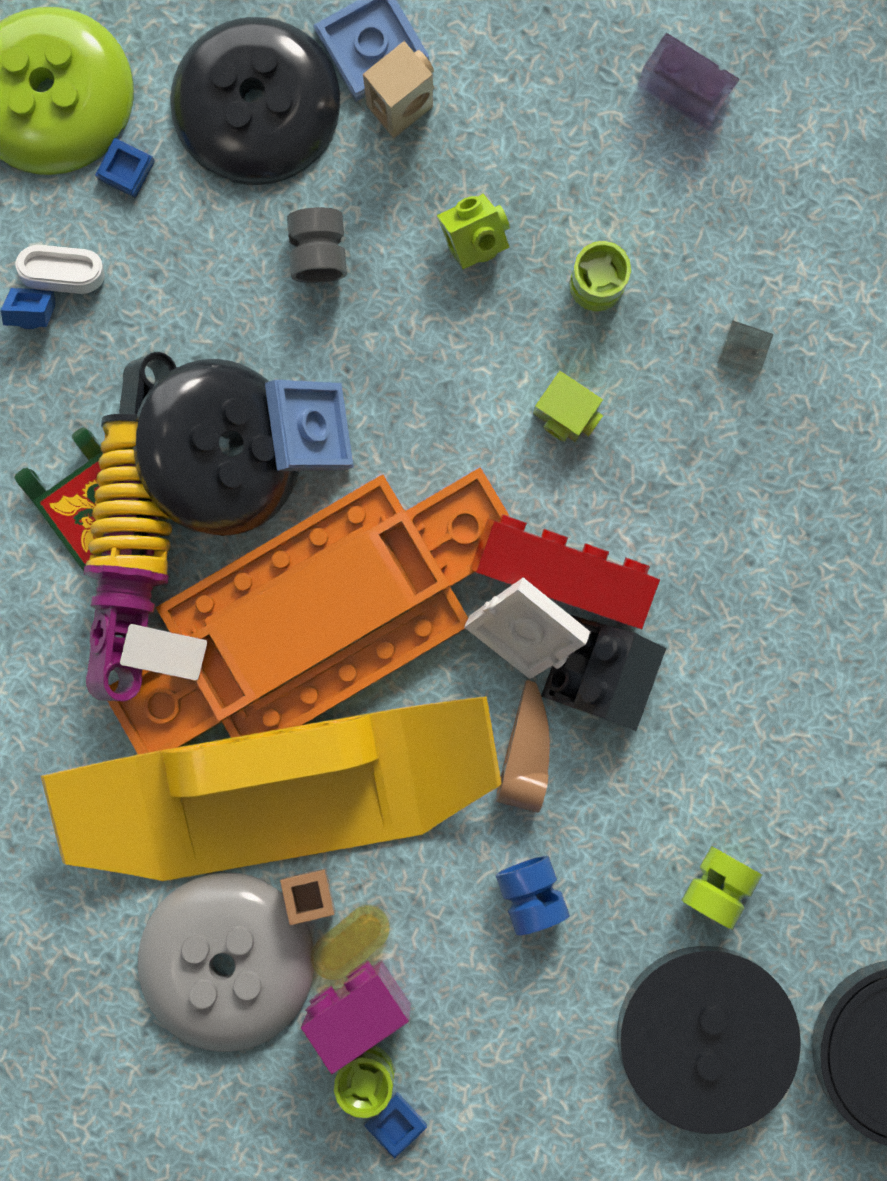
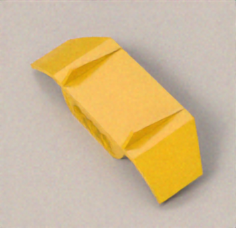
[40,696,501,881]

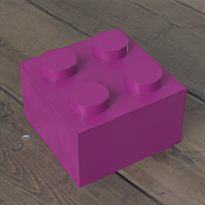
[301,960,411,1075]

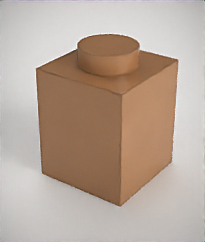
[280,868,336,925]

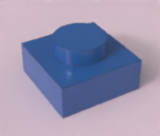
[0,288,56,329]

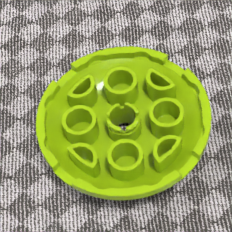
[0,7,134,175]

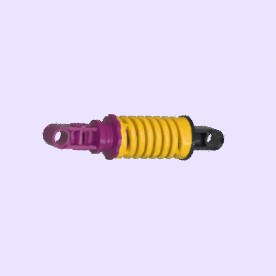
[84,352,177,701]

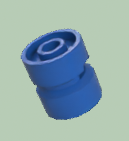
[495,855,570,936]

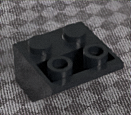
[541,615,666,731]

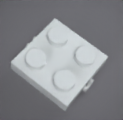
[464,578,590,679]

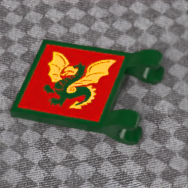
[14,427,104,572]

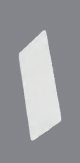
[120,624,207,680]

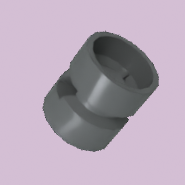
[287,207,347,283]

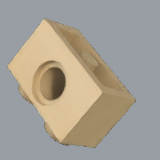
[363,41,434,138]

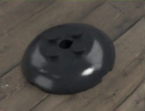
[170,17,341,185]
[133,359,299,536]

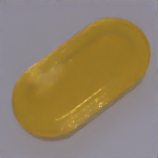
[311,904,390,980]

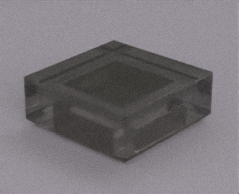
[717,320,774,377]

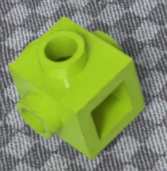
[437,193,510,269]

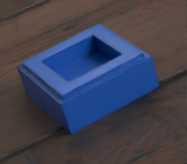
[95,138,155,198]
[364,1092,427,1159]

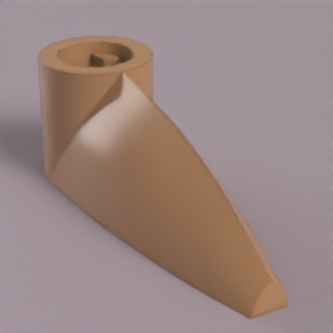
[495,680,550,813]

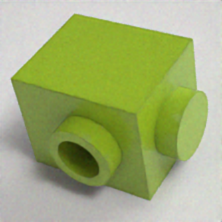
[533,370,604,442]

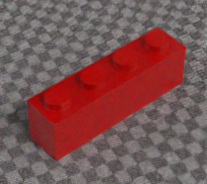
[470,514,660,629]

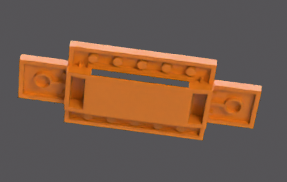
[107,467,510,754]

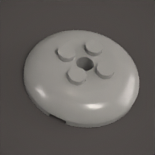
[138,872,315,1052]

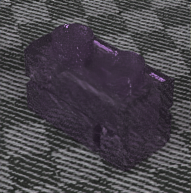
[638,32,740,131]

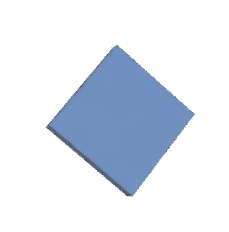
[313,0,429,102]
[265,380,354,471]

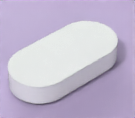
[16,245,105,294]

